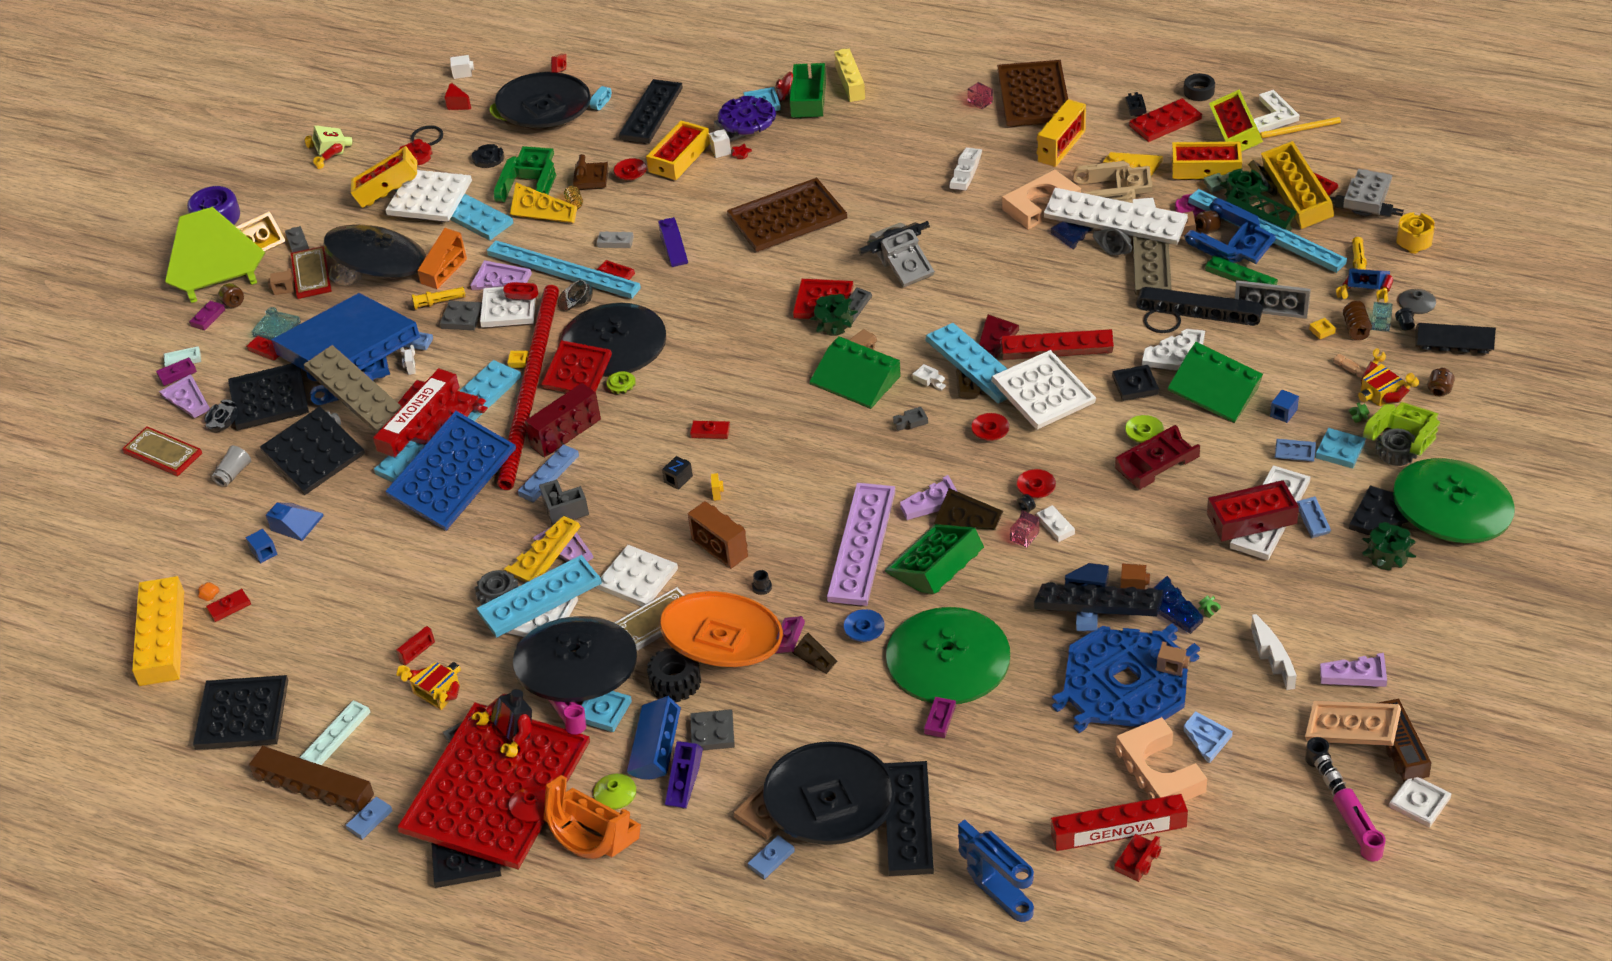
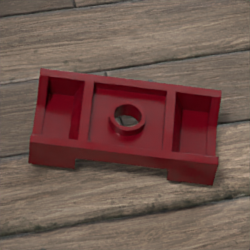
[1115,425,1200,490]

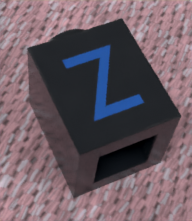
[662,456,693,490]

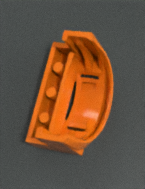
[543,775,641,859]

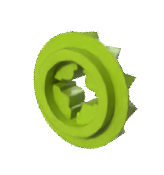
[607,371,636,394]

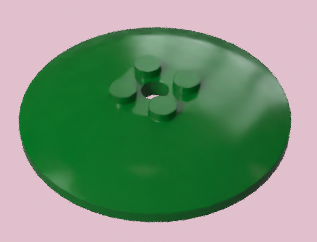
[1393,458,1515,543]
[886,607,1010,704]

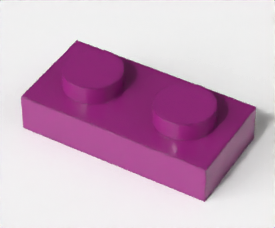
[189,301,225,331]
[156,357,197,386]
[775,616,805,653]
[924,697,956,738]

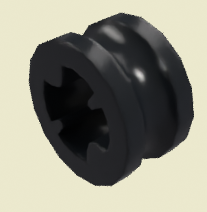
[1016,494,1036,514]

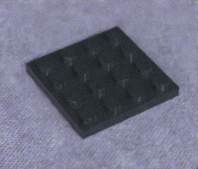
[228,363,309,430]
[260,406,365,495]
[193,675,289,750]

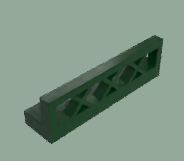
[1226,183,1297,232]

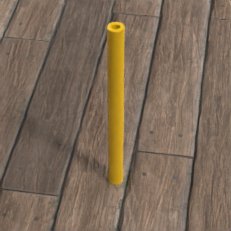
[1260,117,1341,139]

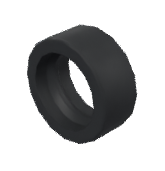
[1184,73,1215,101]

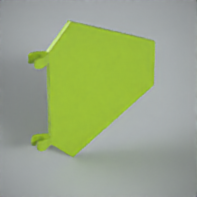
[165,207,265,303]

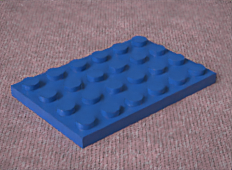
[385,411,516,531]

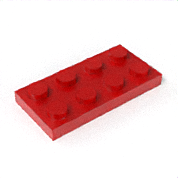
[1129,98,1202,142]

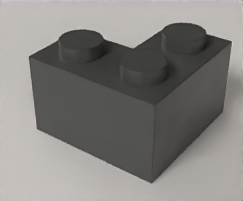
[539,479,589,526]

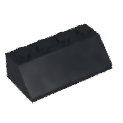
[1415,323,1496,354]

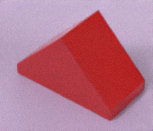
[445,83,472,110]

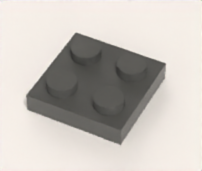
[440,301,482,331]
[690,709,735,751]

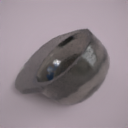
[557,280,593,311]

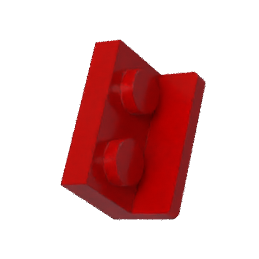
[1114,833,1162,882]

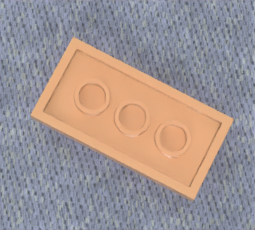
[1305,701,1401,746]

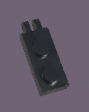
[1125,92,1147,117]
[1248,160,1277,196]

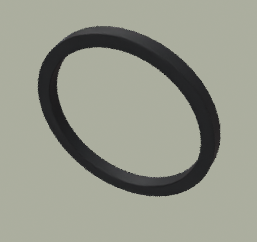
[411,125,443,146]
[1144,310,1181,333]

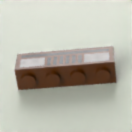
[1378,698,1432,782]

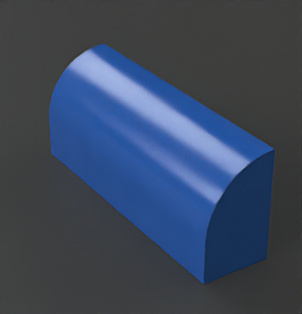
[627,696,681,780]

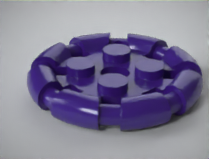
[718,96,776,135]

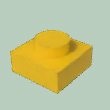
[1309,318,1336,339]
[507,351,529,368]
[711,473,724,501]

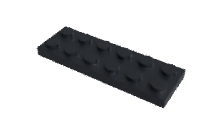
[619,79,683,144]
[1034,582,1164,617]
[884,761,934,876]

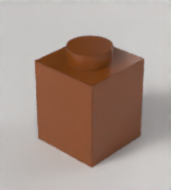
[1121,563,1150,589]

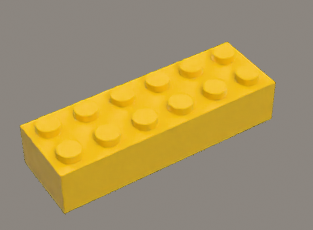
[1261,141,1334,229]
[132,576,184,686]

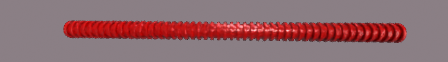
[497,285,559,490]

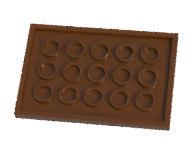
[997,60,1068,127]
[727,177,848,252]

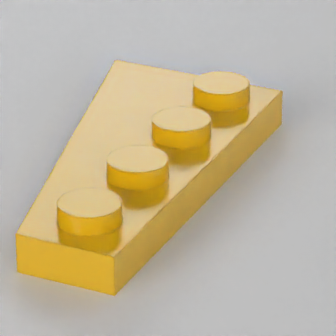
[510,182,577,223]
[504,516,581,583]

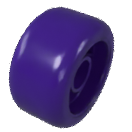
[187,186,240,225]

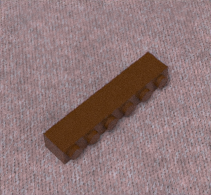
[249,746,374,813]

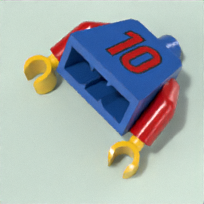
[1336,269,1393,303]

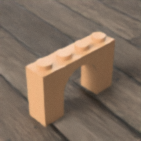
[1002,170,1081,229]
[1115,717,1207,801]

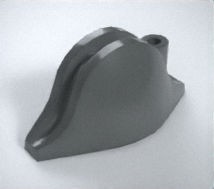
[1093,229,1132,255]

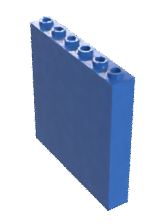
[271,293,420,373]

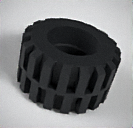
[647,648,701,702]

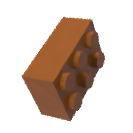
[687,501,748,569]

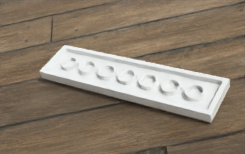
[1044,188,1188,245]

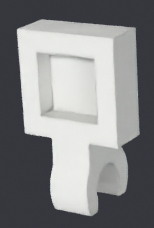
[400,345,416,375]
[912,364,946,391]

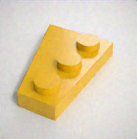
[1103,152,1163,176]

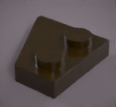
[956,368,982,398]
[792,633,838,674]

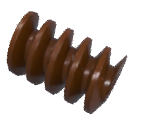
[1343,301,1372,340]

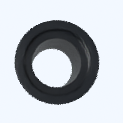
[1395,308,1415,331]
[752,570,772,595]

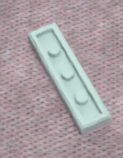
[299,700,370,765]

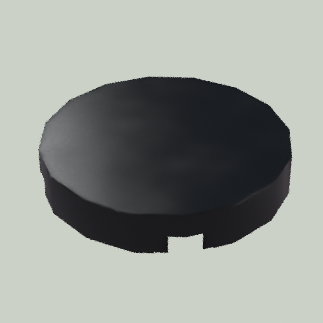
[472,144,505,168]
[205,399,238,432]

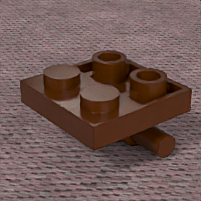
[573,154,609,189]

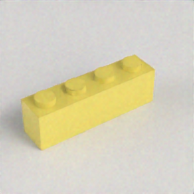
[834,48,865,102]

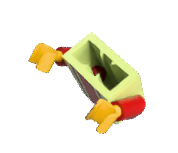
[305,126,352,169]

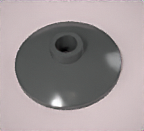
[1399,289,1436,314]

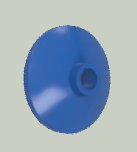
[844,609,885,642]

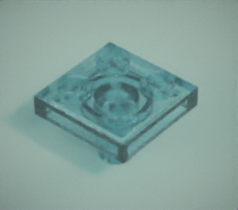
[251,307,301,341]

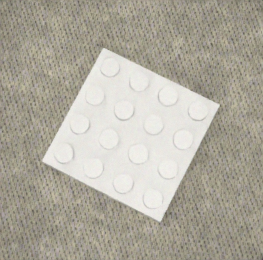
[386,170,472,222]
[991,350,1096,430]

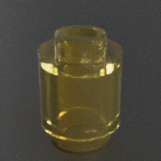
[564,186,583,209]

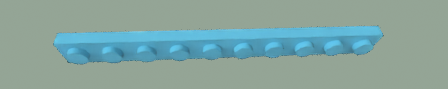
[1188,189,1347,273]
[487,240,641,299]

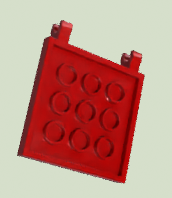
[398,380,488,445]

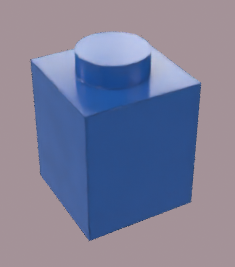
[1270,390,1299,423]
[245,529,278,564]

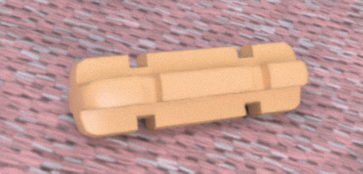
[1334,354,1366,378]

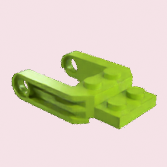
[1363,402,1440,456]

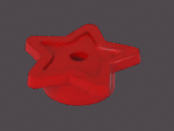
[732,144,752,159]

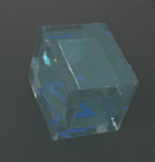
[1371,302,1393,332]

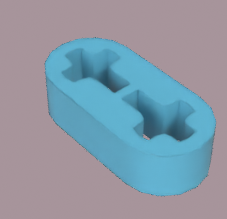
[590,86,612,110]

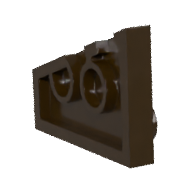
[934,488,1004,529]

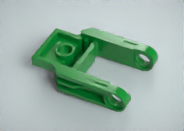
[494,146,557,202]

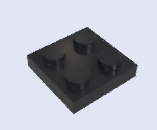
[1112,365,1159,401]

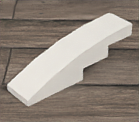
[950,147,982,190]
[1251,614,1297,690]

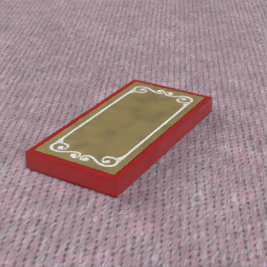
[291,246,332,299]
[122,426,203,476]

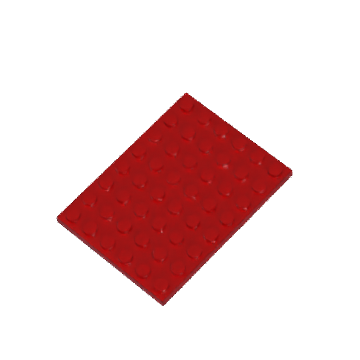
[398,702,590,870]

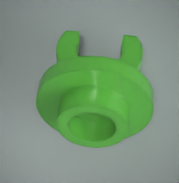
[1349,402,1370,423]
[1198,595,1221,618]

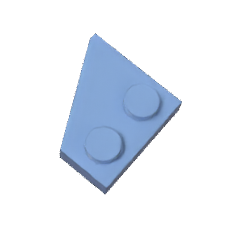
[1183,711,1233,763]

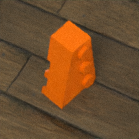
[417,228,467,289]

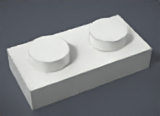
[1036,505,1075,542]

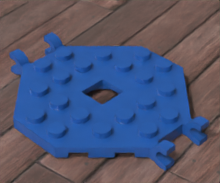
[1052,623,1200,733]

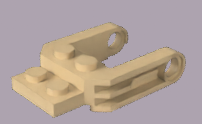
[1073,161,1153,203]

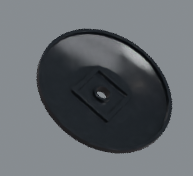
[495,72,591,128]
[323,224,426,277]
[560,303,666,377]
[513,616,637,702]
[763,741,895,845]

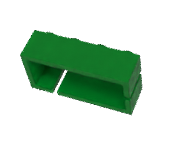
[790,63,826,118]

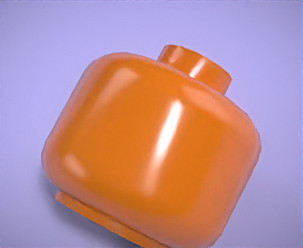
[198,582,220,601]

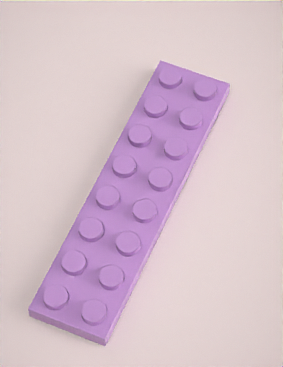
[827,483,895,606]

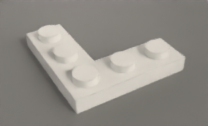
[1254,90,1300,133]

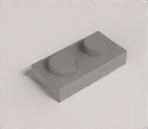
[597,231,634,248]

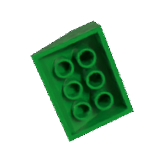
[810,336,901,409]
[1167,342,1263,423]
[885,524,984,594]

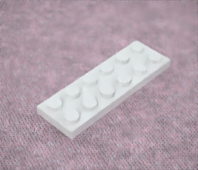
[1230,465,1311,560]

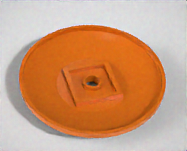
[660,591,783,667]

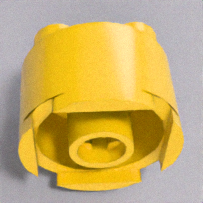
[1396,212,1435,254]

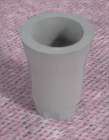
[211,445,251,487]

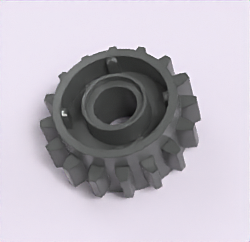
[1375,429,1417,466]
[475,570,518,605]

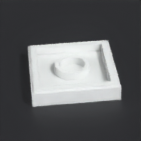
[1389,777,1451,828]

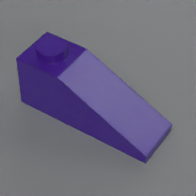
[658,217,689,267]
[665,741,703,809]

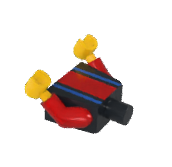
[472,689,532,757]

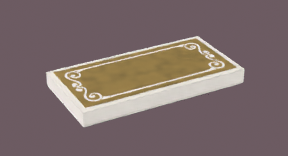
[615,587,684,651]

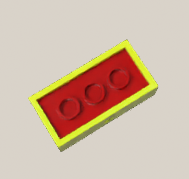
[1209,89,1263,152]

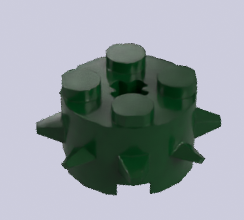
[1220,168,1268,205]
[810,294,858,336]
[1362,522,1416,571]

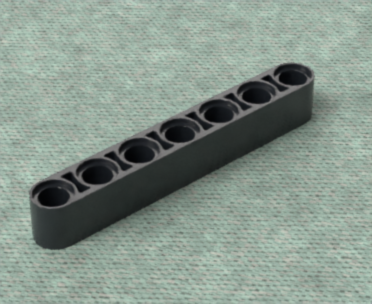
[1136,287,1263,326]

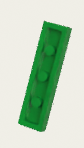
[1205,256,1278,285]

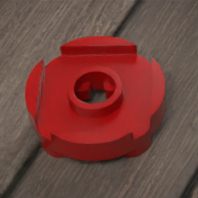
[399,139,433,165]

